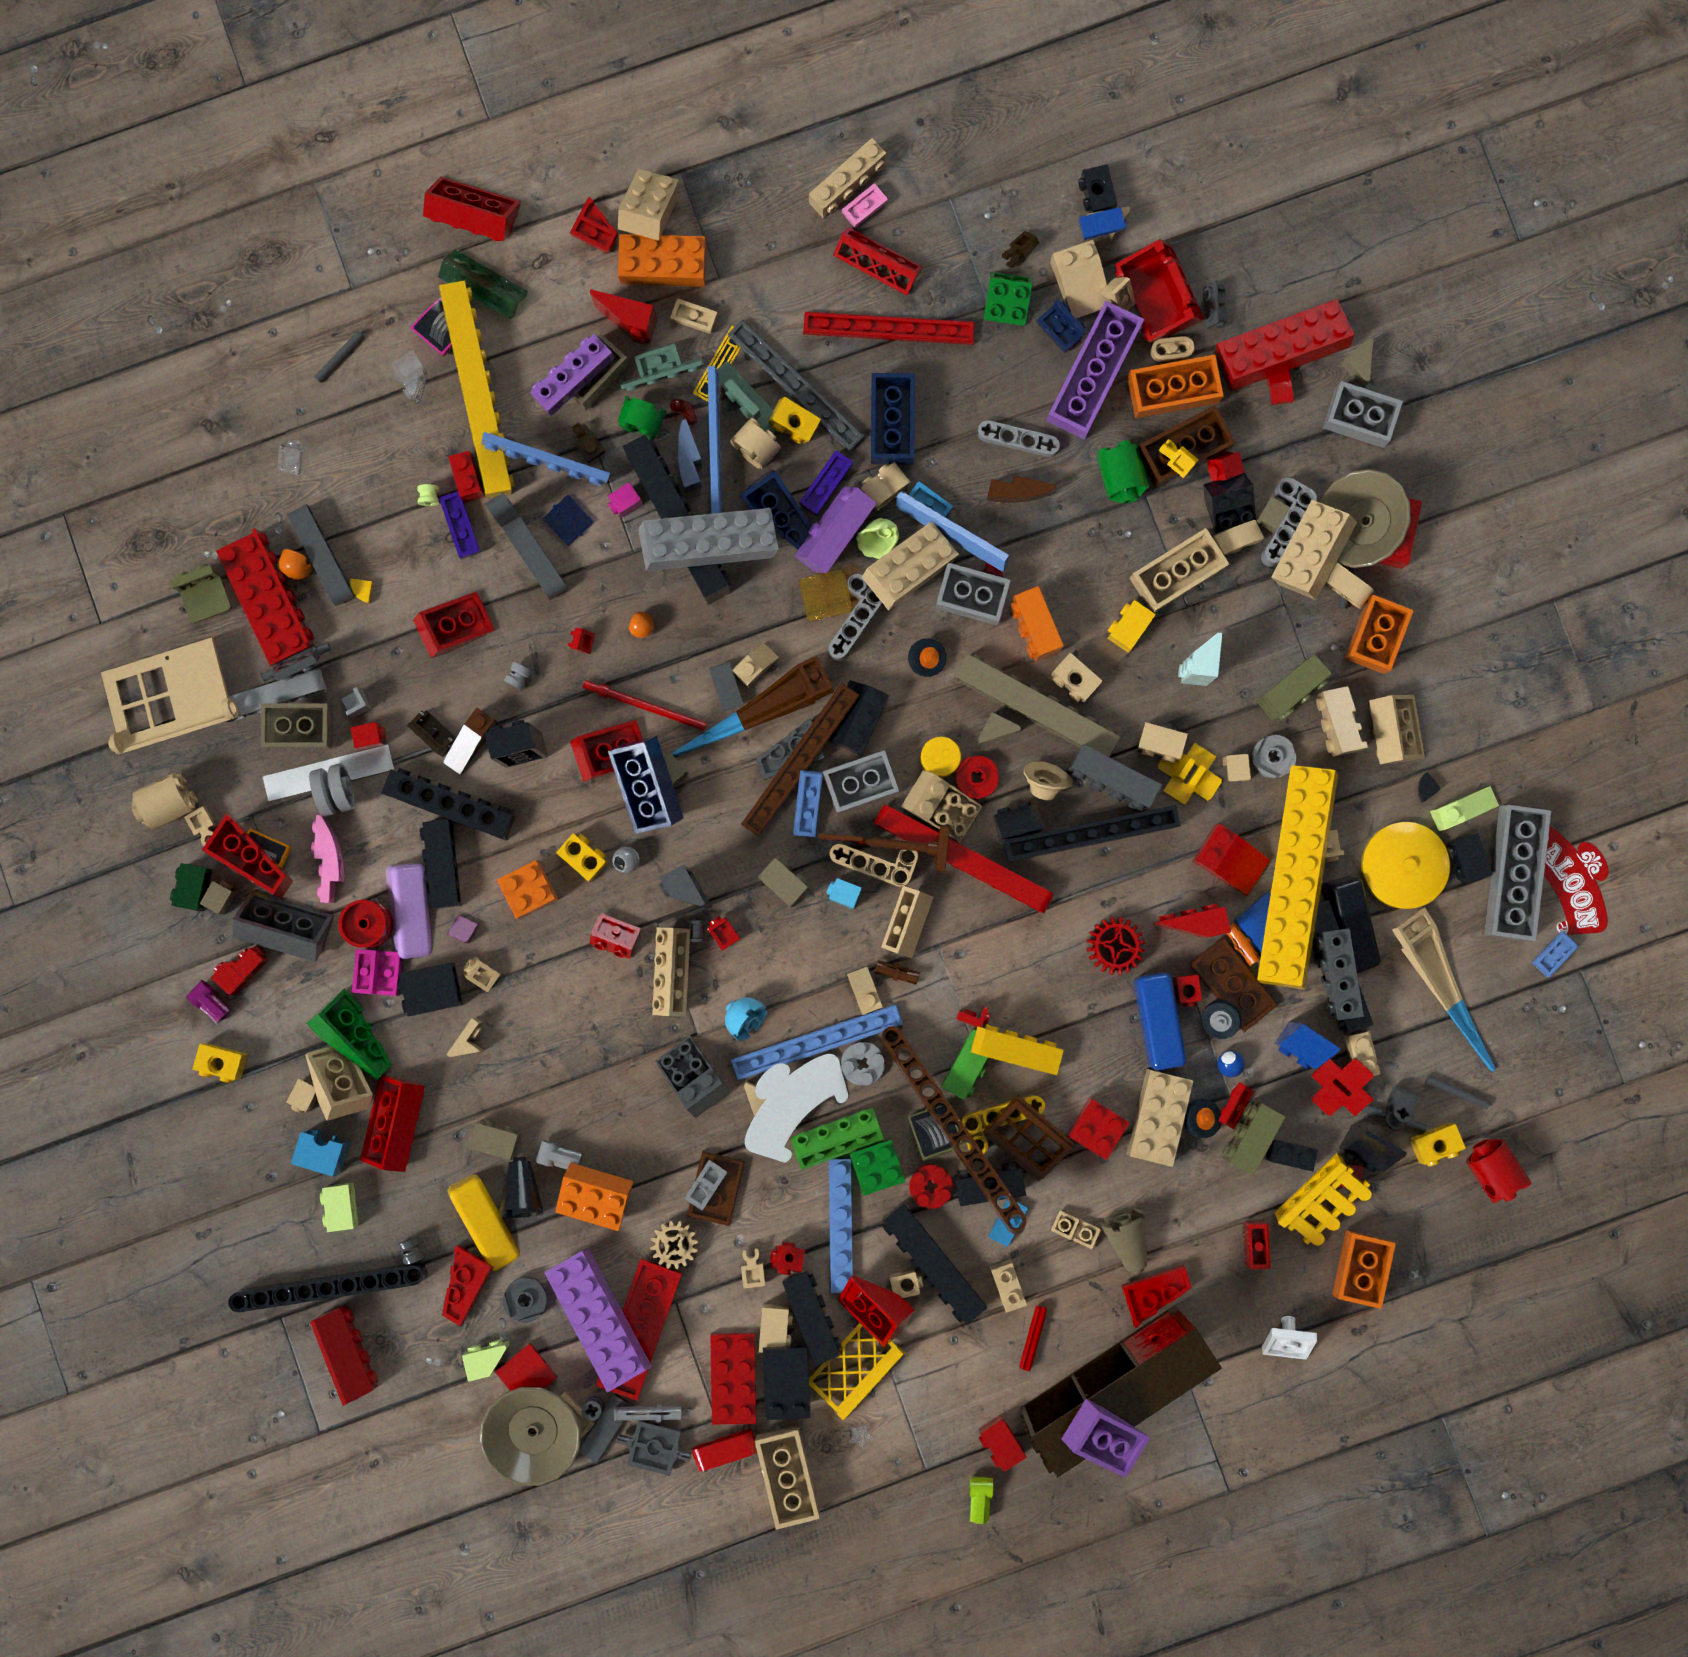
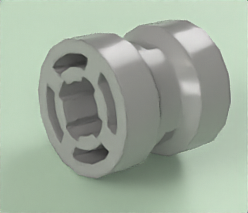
[503,662,532,691]

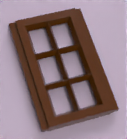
[982,1095,1075,1181]

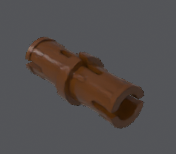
[874,960,920,985]

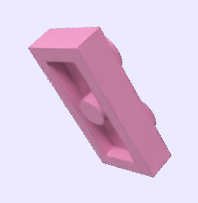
[842,183,888,228]

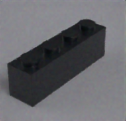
[420,819,462,909]
[782,1270,843,1366]

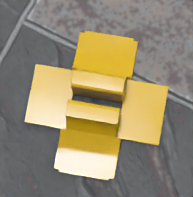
[1158,743,1222,805]

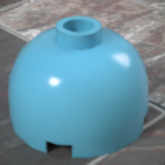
[725,997,767,1041]

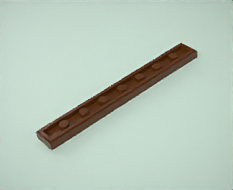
[741,682,859,837]

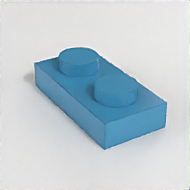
[909,481,953,517]

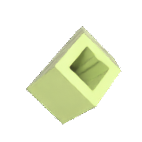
[462,1339,510,1382]

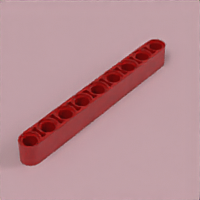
[873,804,1054,914]

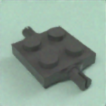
[260,642,331,682]
[617,1420,692,1476]

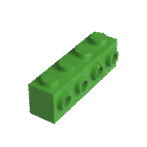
[790,1107,884,1170]

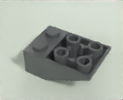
[655,1035,731,1118]

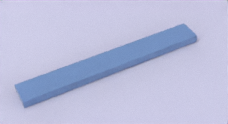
[707,366,723,514]
[731,1004,903,1080]

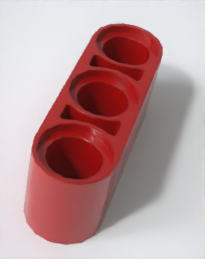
[691,1429,757,1472]

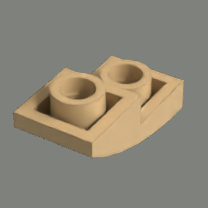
[1213,520,1264,556]
[1051,1210,1102,1250]

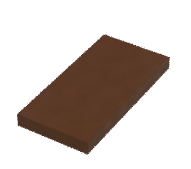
[1189,937,1278,1032]

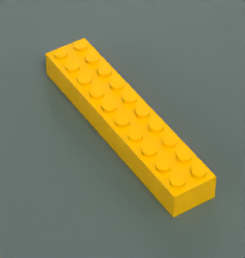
[1257,765,1338,990]

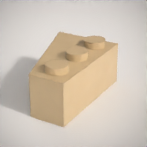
[1316,686,1368,757]

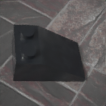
[1339,1125,1407,1173]
[763,1345,811,1420]

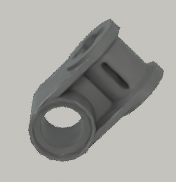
[1385,1086,1417,1131]

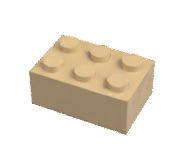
[618,169,679,240]

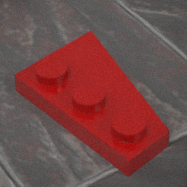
[442,1245,494,1326]
[1121,1265,1192,1328]

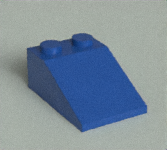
[1274,1022,1340,1070]

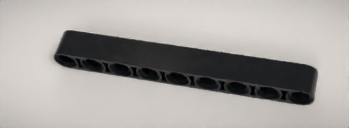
[228,1262,428,1313]

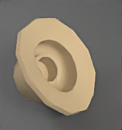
[1024,762,1073,800]

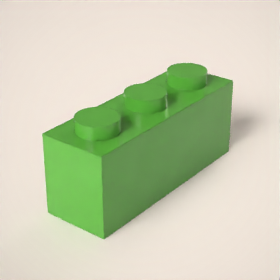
[941,1029,992,1100]

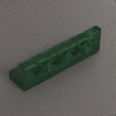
[438,249,528,319]

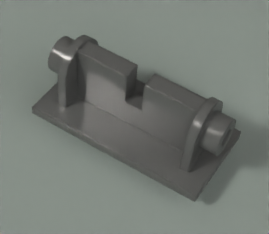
[1203,280,1227,329]

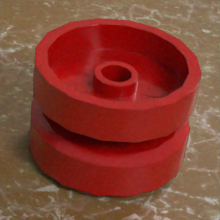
[338,900,393,948]

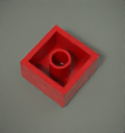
[1066,1098,1130,1160]

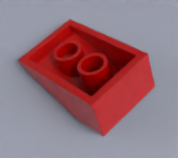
[590,289,657,344]
[413,591,495,659]
[570,720,643,782]
[1192,823,1270,896]
[838,1275,915,1347]

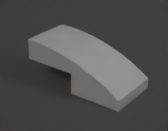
[684,1160,727,1211]

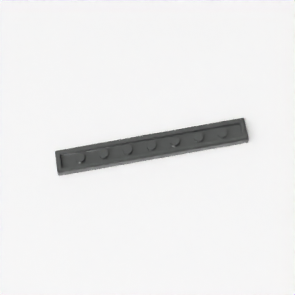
[727,319,865,453]

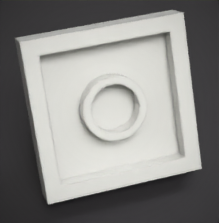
[1262,1316,1317,1360]

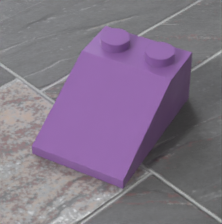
[1061,1399,1150,1478]

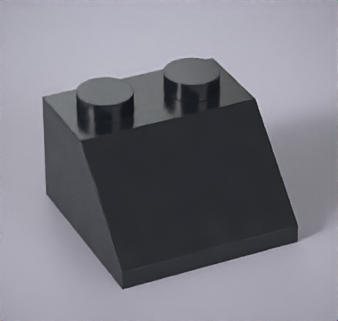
[993,802,1045,841]

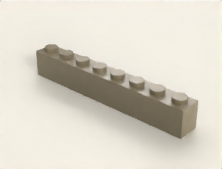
[954,653,1120,757]

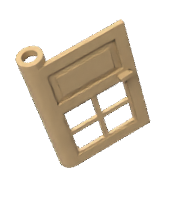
[101,637,239,755]

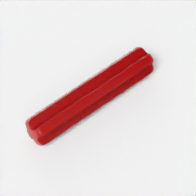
[1019,1305,1047,1371]

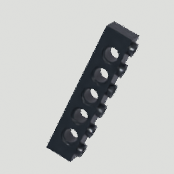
[381,768,515,841]

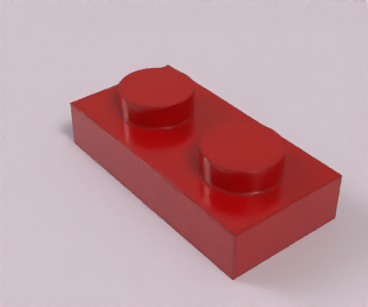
[1218,1082,1254,1129]

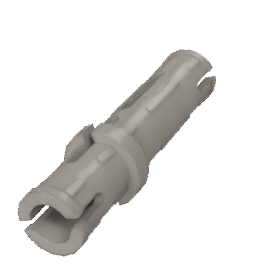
[614,1404,681,1422]

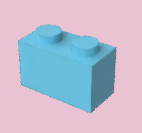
[827,878,862,909]

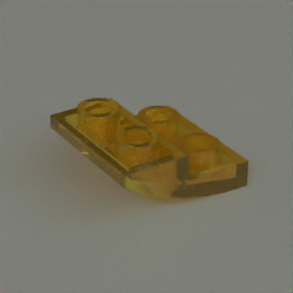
[799,570,853,622]

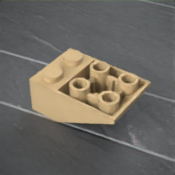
[901,770,982,843]

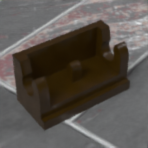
[406,710,456,757]

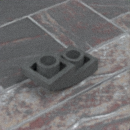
[709,661,744,712]

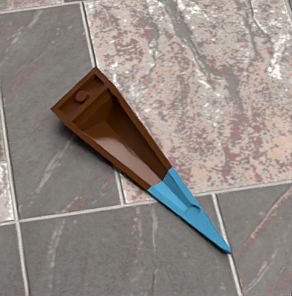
[672,655,835,757]

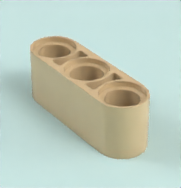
[1325,562,1374,609]

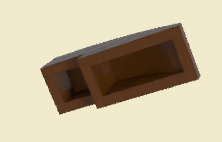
[987,475,1057,503]

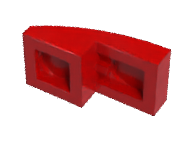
[1266,370,1294,405]

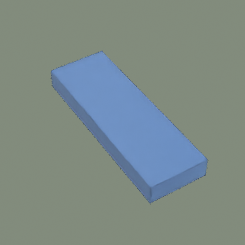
[793,770,823,837]

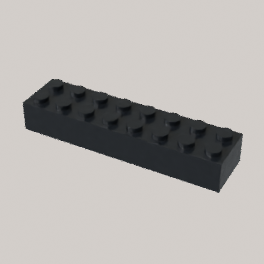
[622,434,732,605]

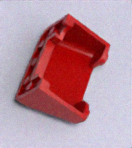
[1115,239,1204,343]

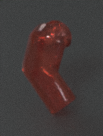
[670,398,698,425]

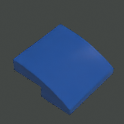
[1234,891,1271,953]

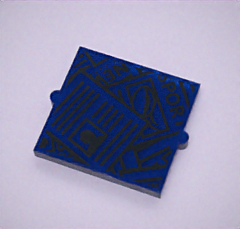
[542,495,594,546]

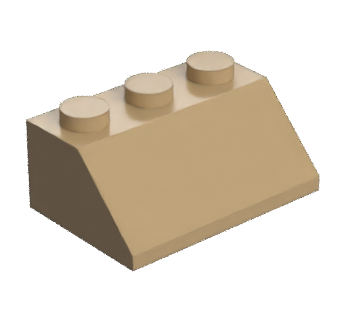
[1369,695,1425,764]

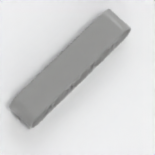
[226,669,327,722]

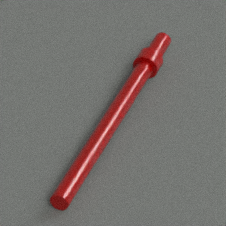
[582,680,707,731]

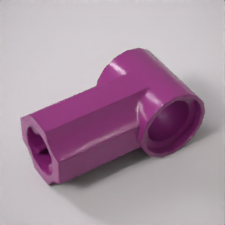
[186,980,232,1023]

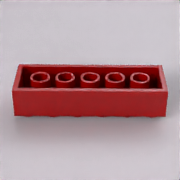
[1215,299,1355,391]

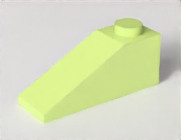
[1430,786,1499,831]

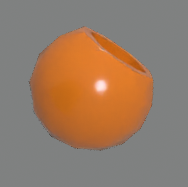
[628,611,655,639]

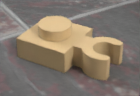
[184,806,216,846]
[741,1248,766,1289]

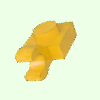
[1159,439,1199,478]

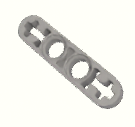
[978,420,1060,457]

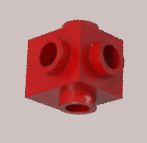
[770,1242,805,1275]

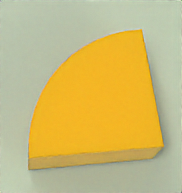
[350,578,373,604]

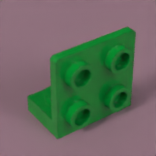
[983,272,1033,326]

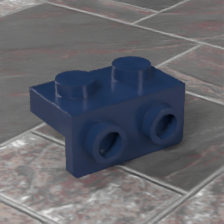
[1036,299,1086,353]

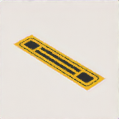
[693,326,740,402]

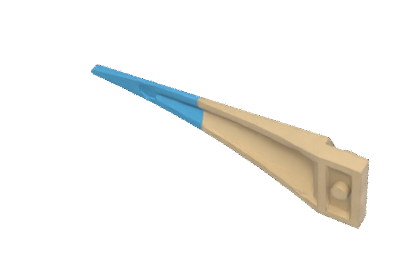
[1392,907,1495,1072]

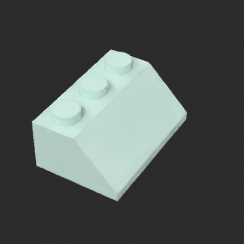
[1178,633,1222,686]

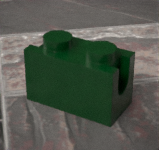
[170,863,213,911]

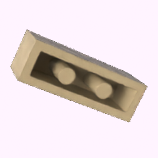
[881,886,934,958]

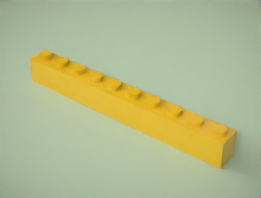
[439,281,515,499]

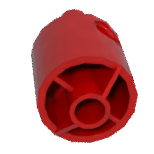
[1466,1139,1532,1203]

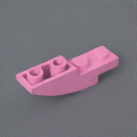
[311,815,344,903]

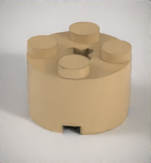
[730,418,781,470]

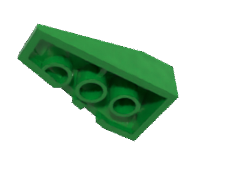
[306,988,392,1079]

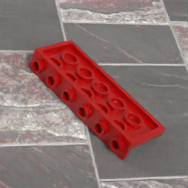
[216,528,315,666]

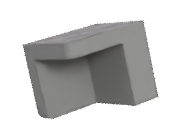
[342,687,372,719]

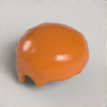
[279,549,312,579]

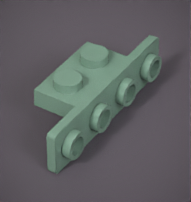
[620,343,704,391]
[717,362,776,434]

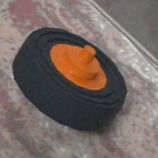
[908,638,947,677]
[1184,1099,1221,1139]

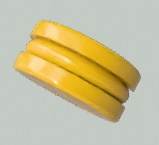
[920,736,961,778]

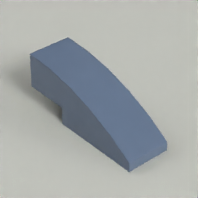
[678,419,702,492]

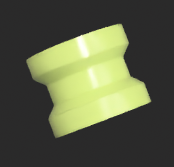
[417,484,440,506]

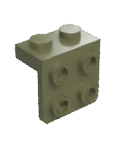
[170,564,232,623]

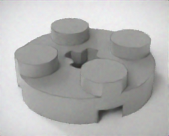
[1251,735,1296,778]
[841,1042,884,1086]

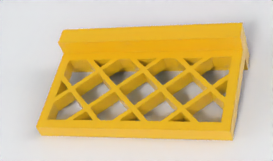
[809,1323,906,1420]

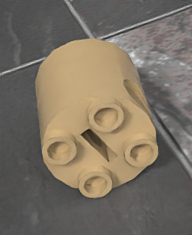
[132,772,198,830]

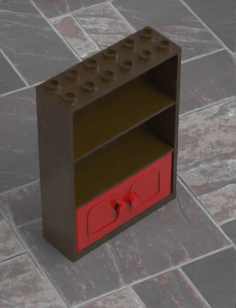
[1020,1305,1223,1478]

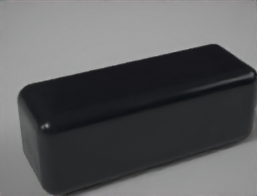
[1321,876,1381,973]

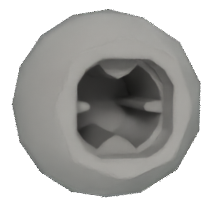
[612,847,640,874]

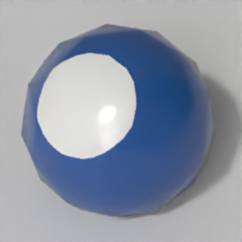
[1217,1050,1245,1078]

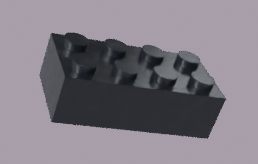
[484,720,548,768]

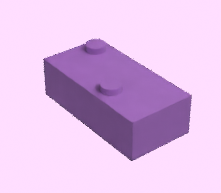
[794,487,877,574]

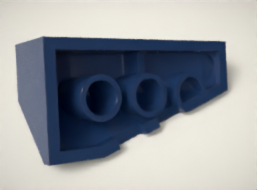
[740,469,811,550]

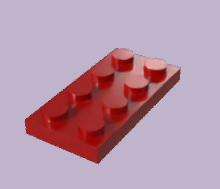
[710,1333,757,1425]

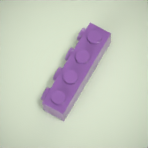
[530,334,614,416]

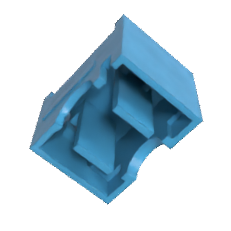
[291,1129,351,1177]

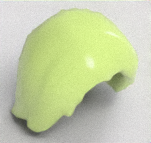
[856,518,899,559]

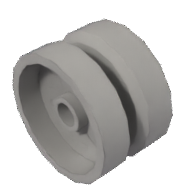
[309,763,355,817]

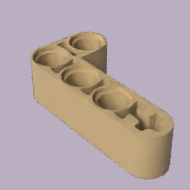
[830,844,918,887]

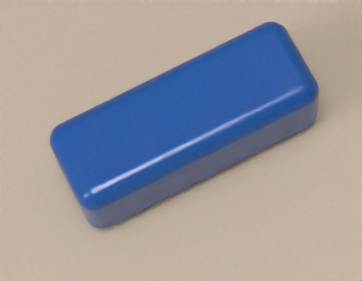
[1133,973,1186,1070]

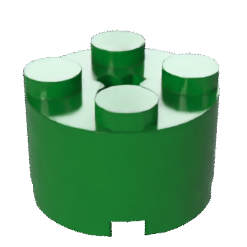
[617,396,666,440]

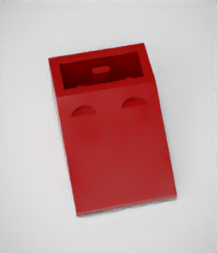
[1154,903,1231,938]

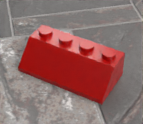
[423,176,521,242]
[360,1075,425,1172]
[310,1304,378,1406]

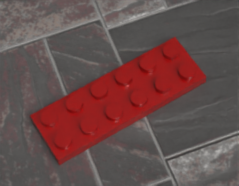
[596,1258,682,1401]

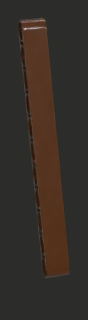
[882,1026,1027,1234]

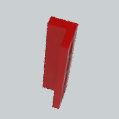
[833,227,923,295]

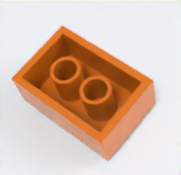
[1009,586,1063,663]
[1344,595,1414,674]
[555,1162,634,1231]
[1332,1230,1396,1309]

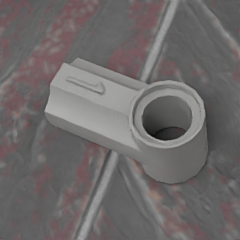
[536,1140,583,1169]

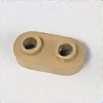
[1150,336,1194,362]

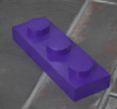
[799,450,853,516]
[439,491,481,559]

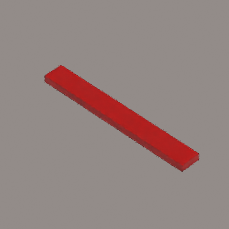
[803,312,975,345]

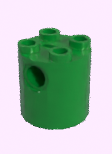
[1097,440,1149,504]

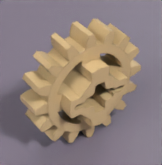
[650,1220,698,1269]

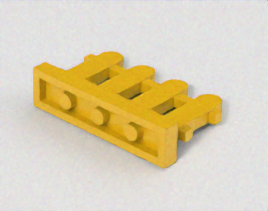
[1274,1153,1372,1246]

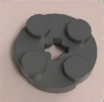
[503,1277,548,1323]

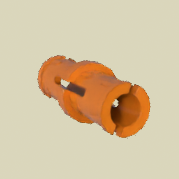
[1226,922,1261,966]

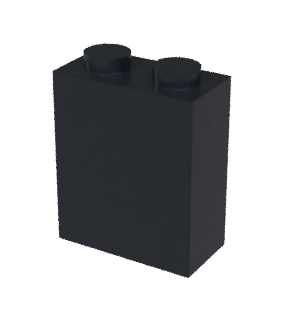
[397,962,463,1017]

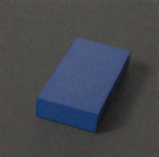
[1079,207,1126,240]

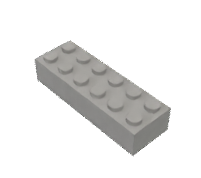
[638,508,779,571]
[1484,805,1551,942]

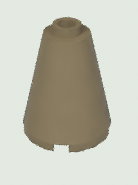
[1101,1209,1147,1274]

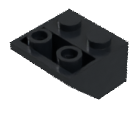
[1203,472,1256,533]

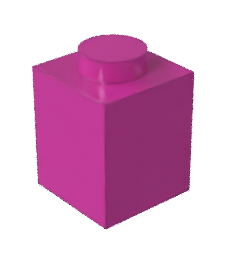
[608,482,643,518]

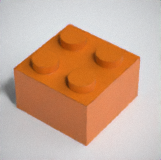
[497,860,559,919]

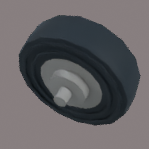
[1202,1000,1242,1039]

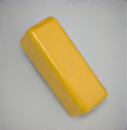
[448,1174,520,1271]

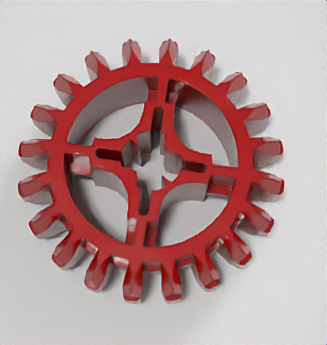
[1086,917,1146,975]

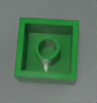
[850,1138,905,1196]

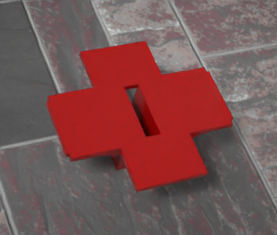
[1311,1058,1374,1116]

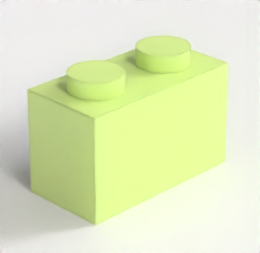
[320,1182,359,1232]

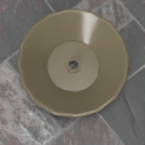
[1320,469,1411,568]
[480,1387,581,1486]

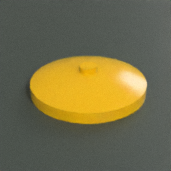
[1361,822,1450,909]

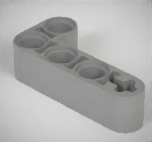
[1261,478,1317,567]
[829,574,883,661]

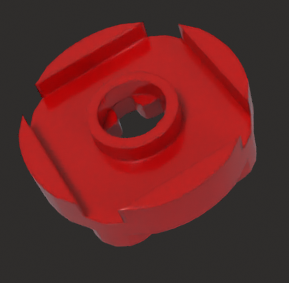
[955,756,999,799]
[909,1164,953,1209]

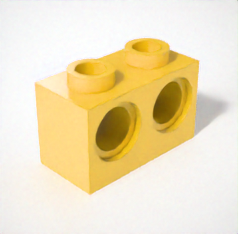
[556,833,608,882]

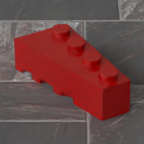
[202,813,293,899]

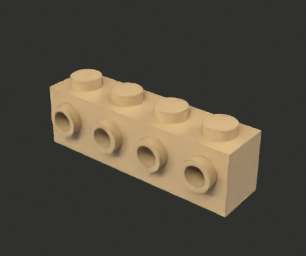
[809,138,886,219]
[652,927,690,1017]

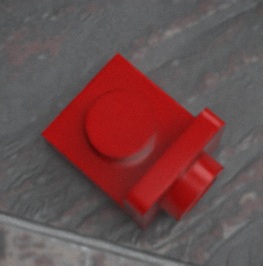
[956,1006,991,1028]

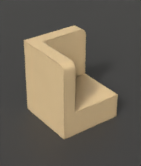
[1223,754,1251,782]

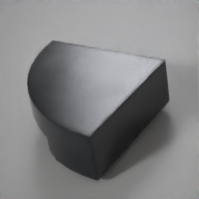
[1418,772,1441,803]

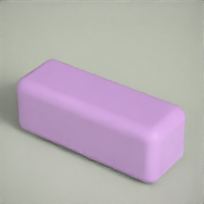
[386,863,432,959]

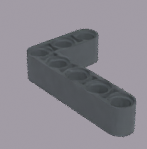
[485,492,568,600]

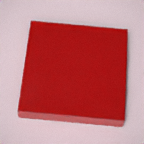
[495,1342,558,1391]

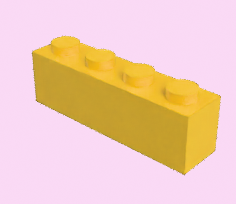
[971,1024,1064,1075]

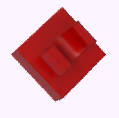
[567,627,595,654]

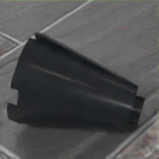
[499,1157,544,1218]

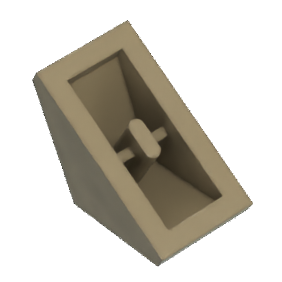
[1341,338,1373,387]
[977,712,1021,745]

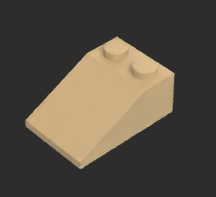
[1050,240,1112,319]
[306,1046,373,1121]

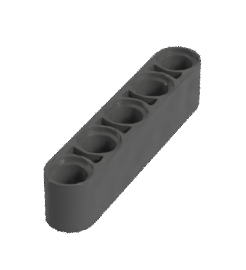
[288,504,355,606]

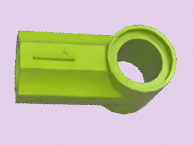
[969,1476,993,1524]

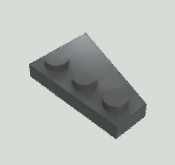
[756,718,825,780]

